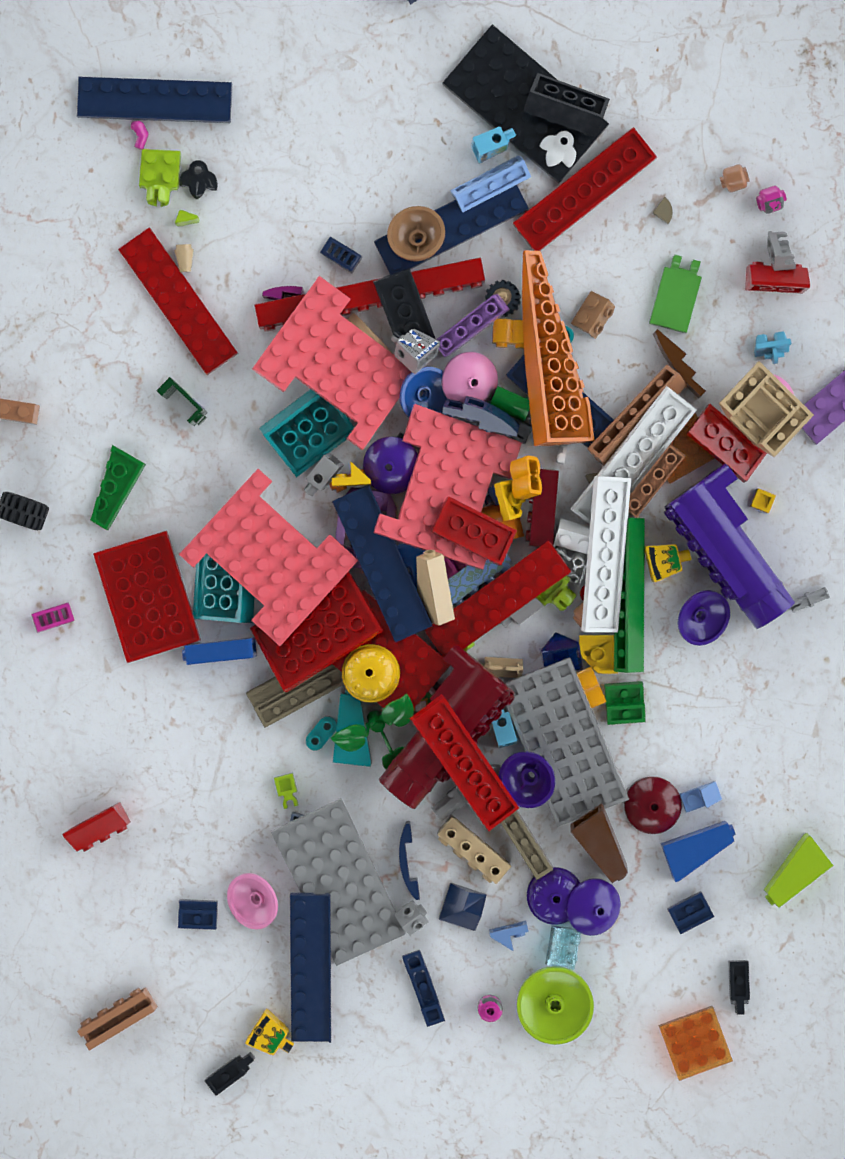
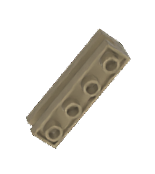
[501,810,553,880]

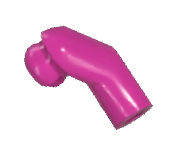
[131,120,149,150]

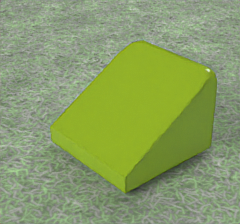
[175,210,200,227]

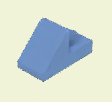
[679,781,722,813]
[489,921,529,951]

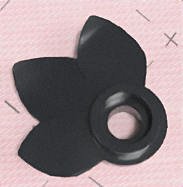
[179,160,218,199]

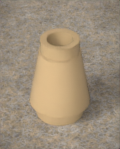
[174,244,193,272]

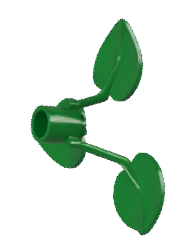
[331,694,414,769]

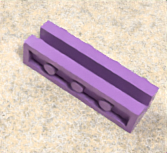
[436,294,510,357]

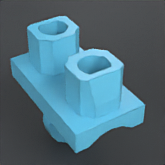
[754,331,792,364]

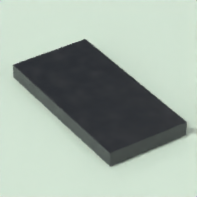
[373,267,436,339]

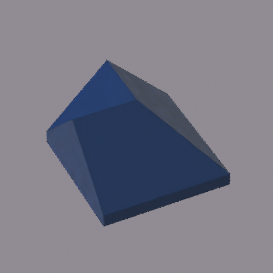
[439,883,487,931]

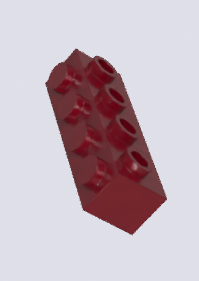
[525,469,559,547]

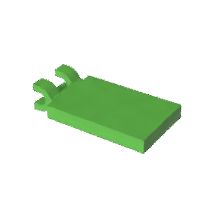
[649,255,702,333]

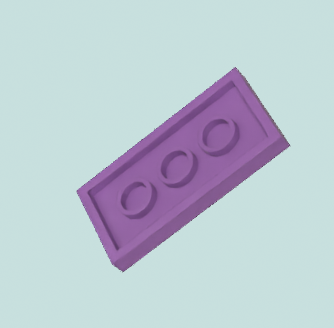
[802,370,845,444]

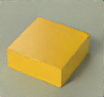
[750,488,776,513]

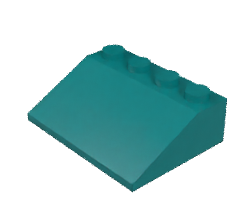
[259,389,354,478]
[193,553,255,623]

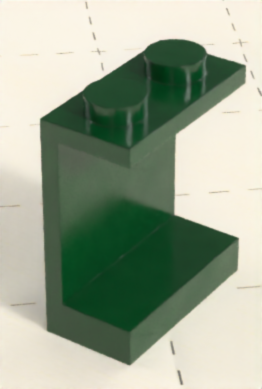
[156,377,208,426]

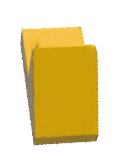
[332,461,371,487]

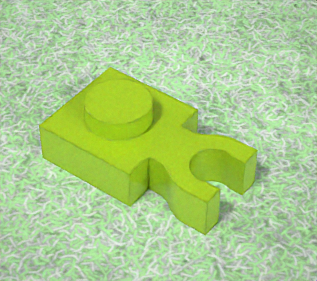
[274,773,299,809]

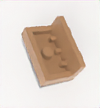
[571,291,615,339]

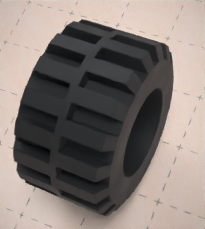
[0,491,49,531]

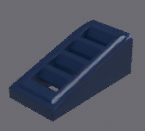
[320,236,362,274]

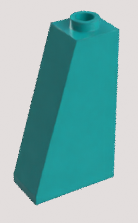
[332,690,372,767]

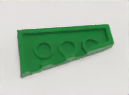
[90,445,146,531]

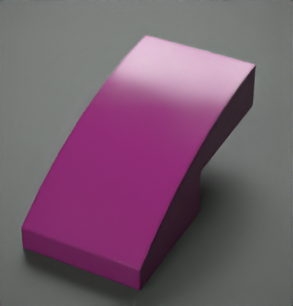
[262,286,304,300]

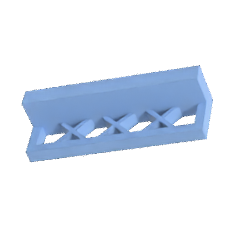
[450,155,531,212]

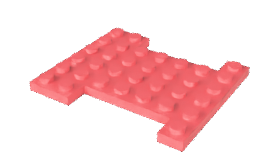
[252,276,411,450]
[373,404,522,570]
[179,469,358,646]

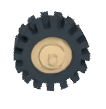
[485,280,521,317]

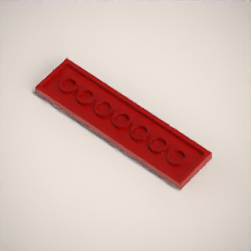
[513,127,657,251]
[118,227,238,375]
[424,541,572,658]
[410,694,519,831]

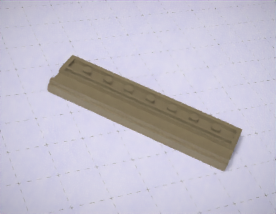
[246,664,344,728]

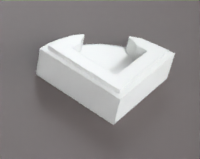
[556,445,567,464]

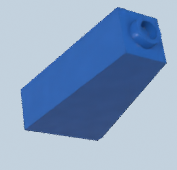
[182,637,257,665]
[660,821,736,882]

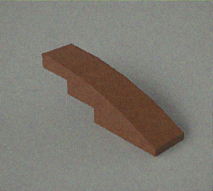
[653,329,706,398]

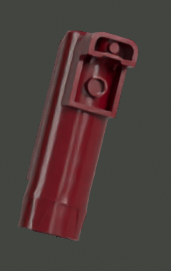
[379,645,515,809]

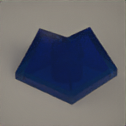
[539,632,583,671]

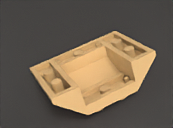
[719,361,814,457]

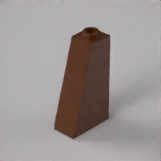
[570,803,628,883]

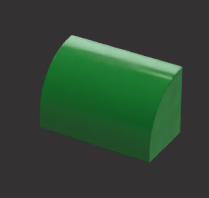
[490,386,530,421]

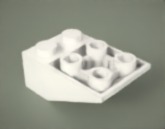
[553,518,590,588]

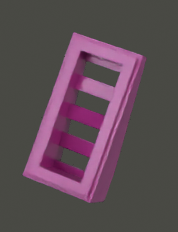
[31,602,75,633]

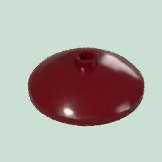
[624,777,682,834]

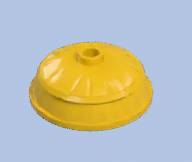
[342,644,400,703]

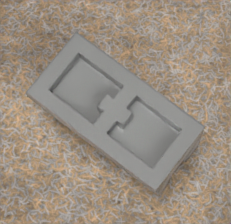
[767,231,796,271]

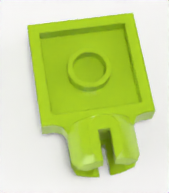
[139,149,181,207]
[536,576,576,611]

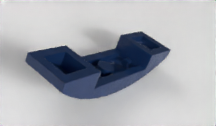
[399,821,420,900]
[402,949,445,1027]

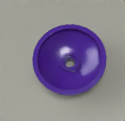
[363,436,418,494]
[678,590,730,646]
[566,878,621,936]

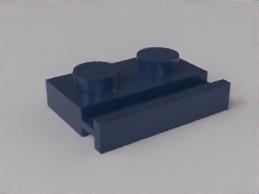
[667,891,714,934]
[178,899,218,930]

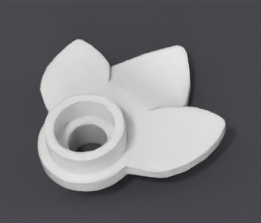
[540,131,576,168]

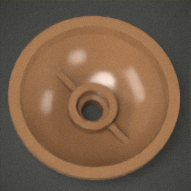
[387,206,445,261]

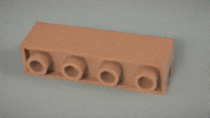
[628,444,686,518]
[77,987,158,1051]

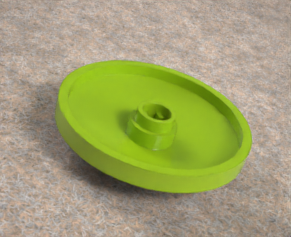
[517,966,594,1045]

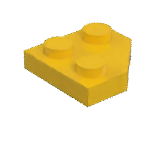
[494,480,526,521]
[579,635,618,674]

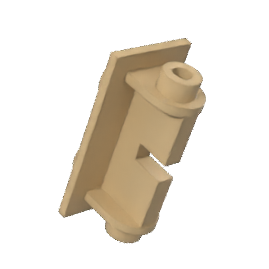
[484,657,523,678]

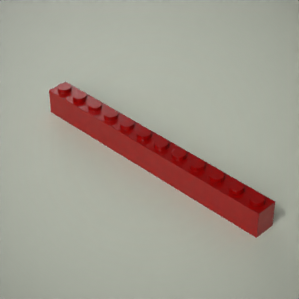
[254,257,485,332]

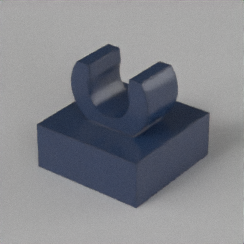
[484,485,499,506]

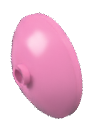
[442,352,498,403]
[227,873,278,929]

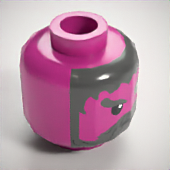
[756,186,787,214]
[478,995,503,1022]

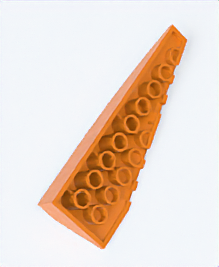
[522,250,595,446]

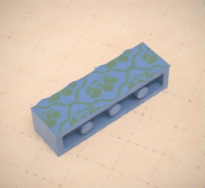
[448,554,512,607]

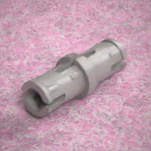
[791,587,830,613]

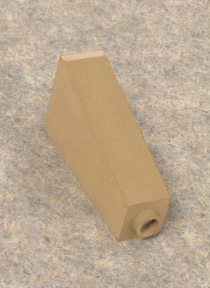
[417,550,455,626]

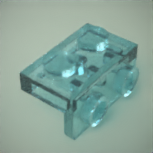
[545,926,581,970]

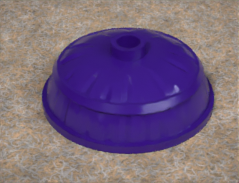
[499,751,556,808]
[526,867,580,925]

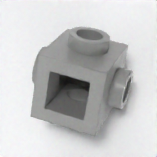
[394,900,428,936]

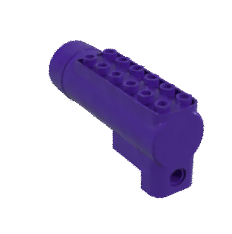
[664,464,795,629]

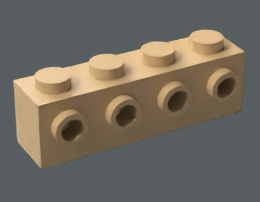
[437,815,511,884]

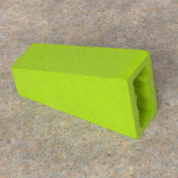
[764,833,834,908]

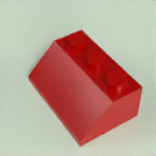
[745,262,810,294]
[62,802,131,852]

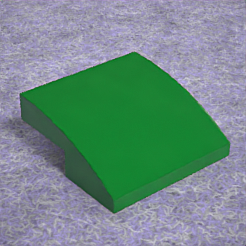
[604,681,646,725]

